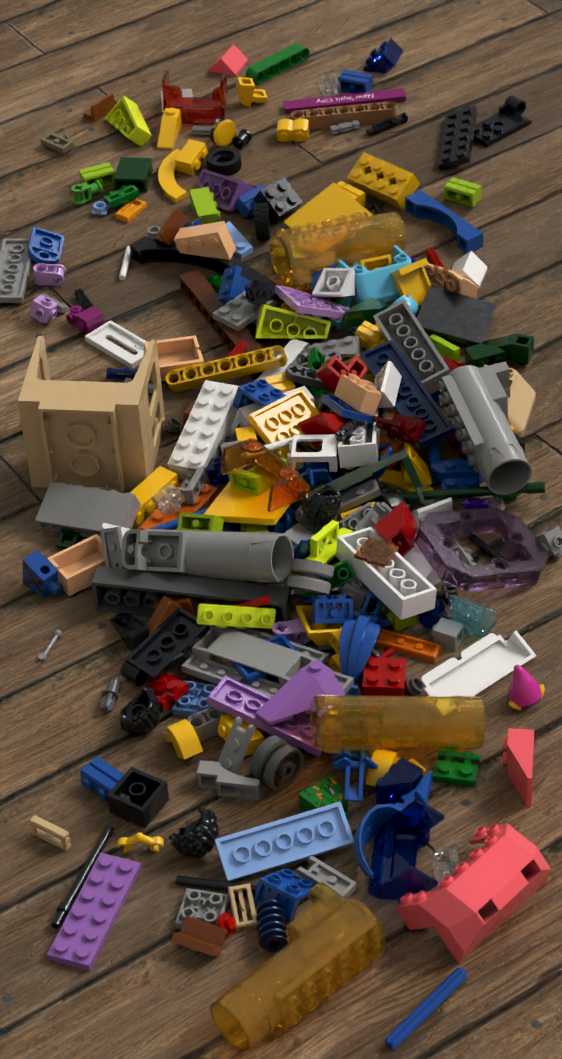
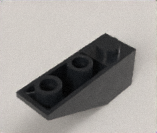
[110,612,149,652]

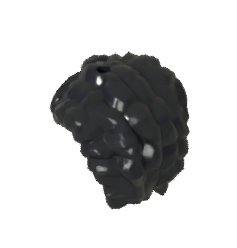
[301,484,342,525]
[120,687,161,735]
[169,807,219,858]

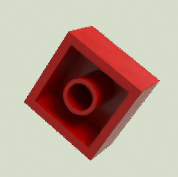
[362,657,407,705]

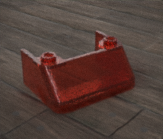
[162,71,227,124]

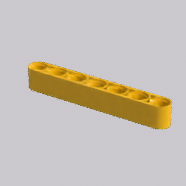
[165,345,288,392]

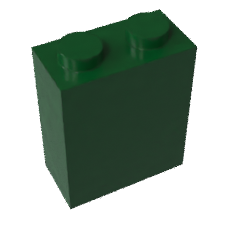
[114,157,153,193]

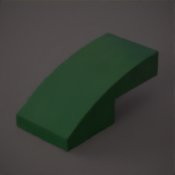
[56,529,83,549]

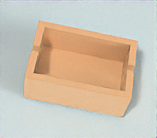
[143,335,204,382]
[47,534,105,596]

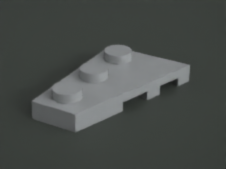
[307,335,360,360]

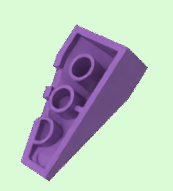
[255,660,346,725]

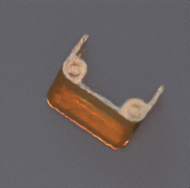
[220,438,310,512]

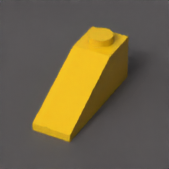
[157,108,182,150]

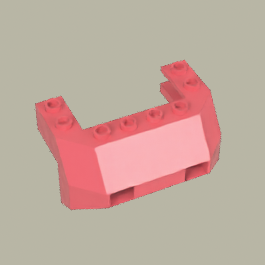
[395,824,552,964]

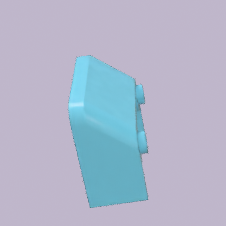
[338,245,412,304]

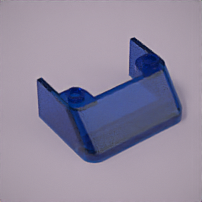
[368,799,445,900]

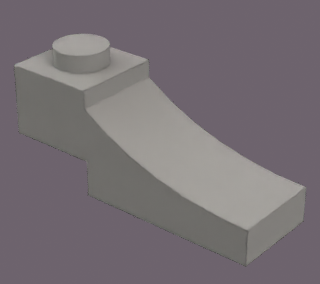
[197,760,261,800]

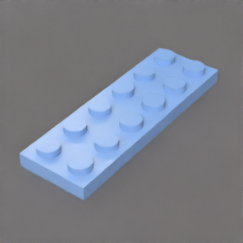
[215,801,354,882]

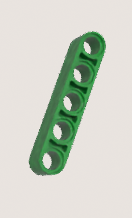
[246,43,310,84]

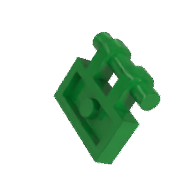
[103,184,141,208]
[433,748,481,787]

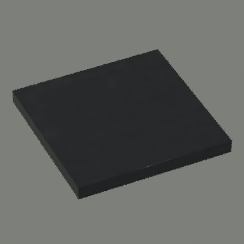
[417,286,496,346]

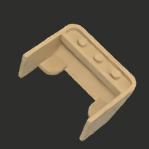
[484,365,536,438]

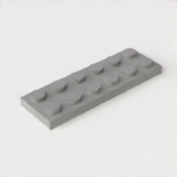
[0,238,33,304]

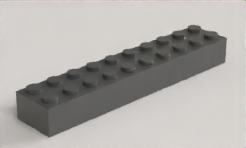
[91,566,293,631]

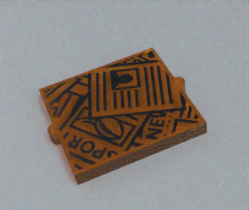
[354,537,399,567]

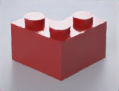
[315,355,368,393]

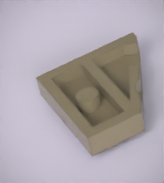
[40,126,74,154]

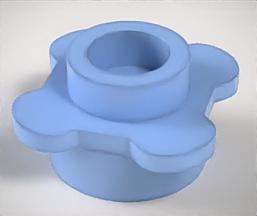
[91,201,109,216]

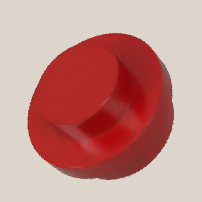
[215,913,236,936]

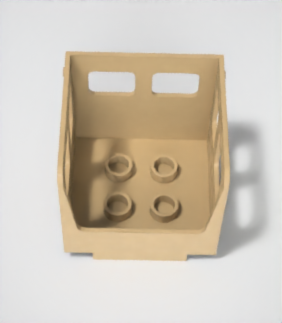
[18,336,165,493]

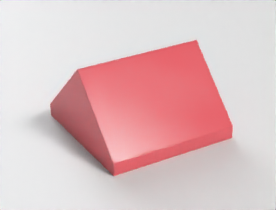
[209,44,248,77]

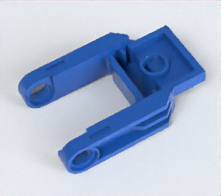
[428,441,485,489]

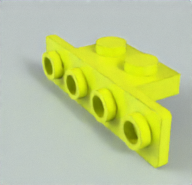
[304,520,355,564]
[196,604,276,629]

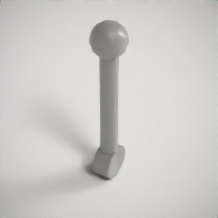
[38,630,62,662]

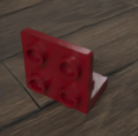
[371,413,427,443]

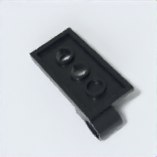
[473,95,532,148]
[120,607,210,686]

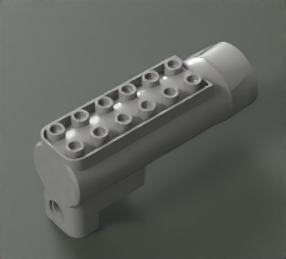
[438,362,532,495]
[121,529,294,583]

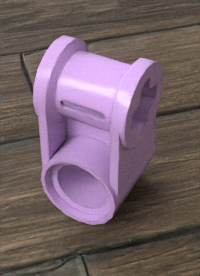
[33,263,66,286]
[272,618,311,645]

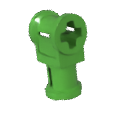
[71,180,103,205]

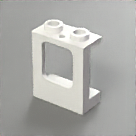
[288,434,339,472]

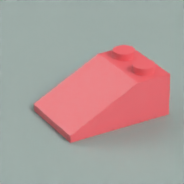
[503,728,534,807]

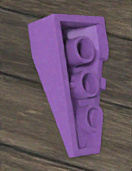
[197,169,254,212]

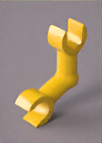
[117,832,164,853]

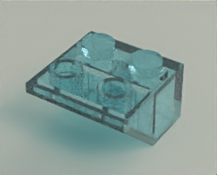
[449,594,496,639]

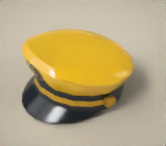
[210,118,236,147]

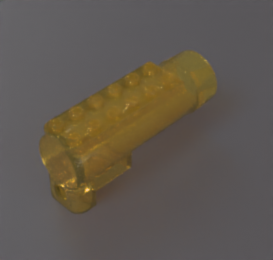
[269,212,407,293]
[309,695,485,753]
[210,882,385,1051]

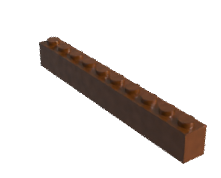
[179,269,264,380]

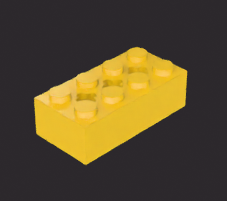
[346,152,420,210]

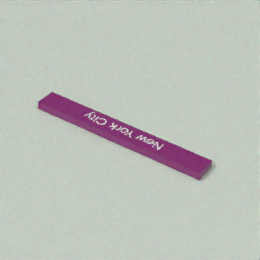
[283,88,406,114]

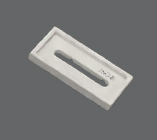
[85,320,147,369]

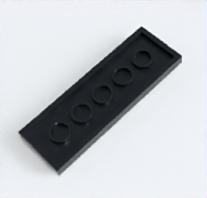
[438,106,477,170]

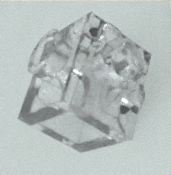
[151,482,186,515]

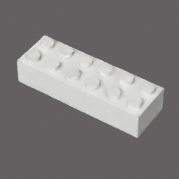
[167,380,239,482]
[338,408,380,469]
[336,527,437,620]

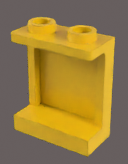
[391,258,432,309]

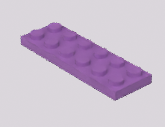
[206,676,334,757]
[47,853,142,971]

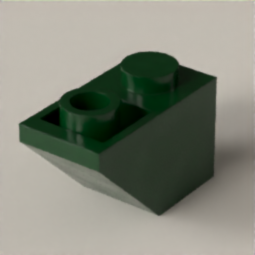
[465,344,506,368]

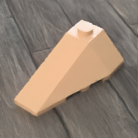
[424,263,478,299]

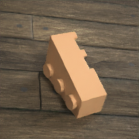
[174,221,236,260]
[334,373,382,415]

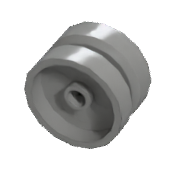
[286,558,335,595]

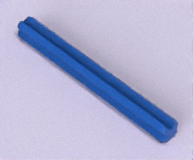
[385,967,467,1050]

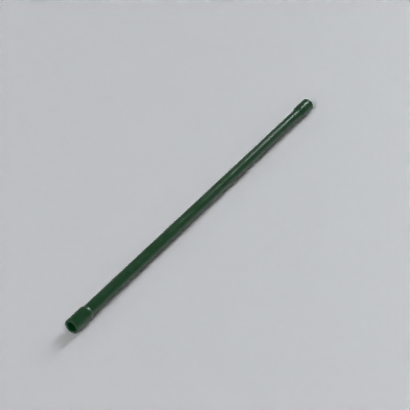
[203,481,545,509]

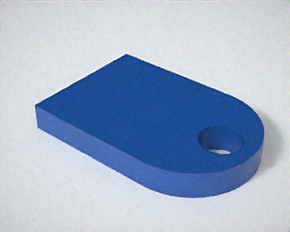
[27,226,65,264]

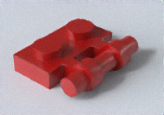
[138,673,190,709]

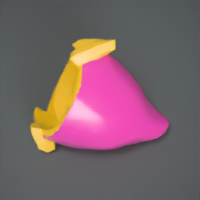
[508,665,545,710]

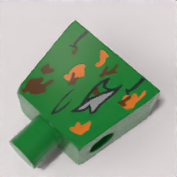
[298,775,349,821]

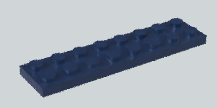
[359,340,454,448]

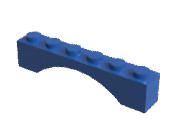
[405,190,484,254]

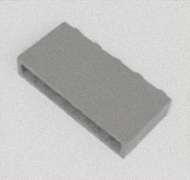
[35,482,141,538]

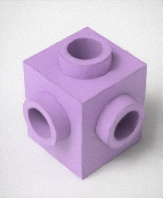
[28,295,58,324]

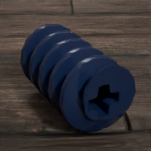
[255,900,288,952]

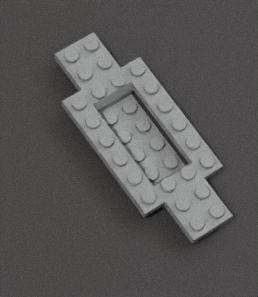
[163,625,354,709]

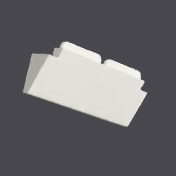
[419,630,536,717]

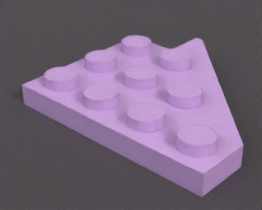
[274,285,350,321]

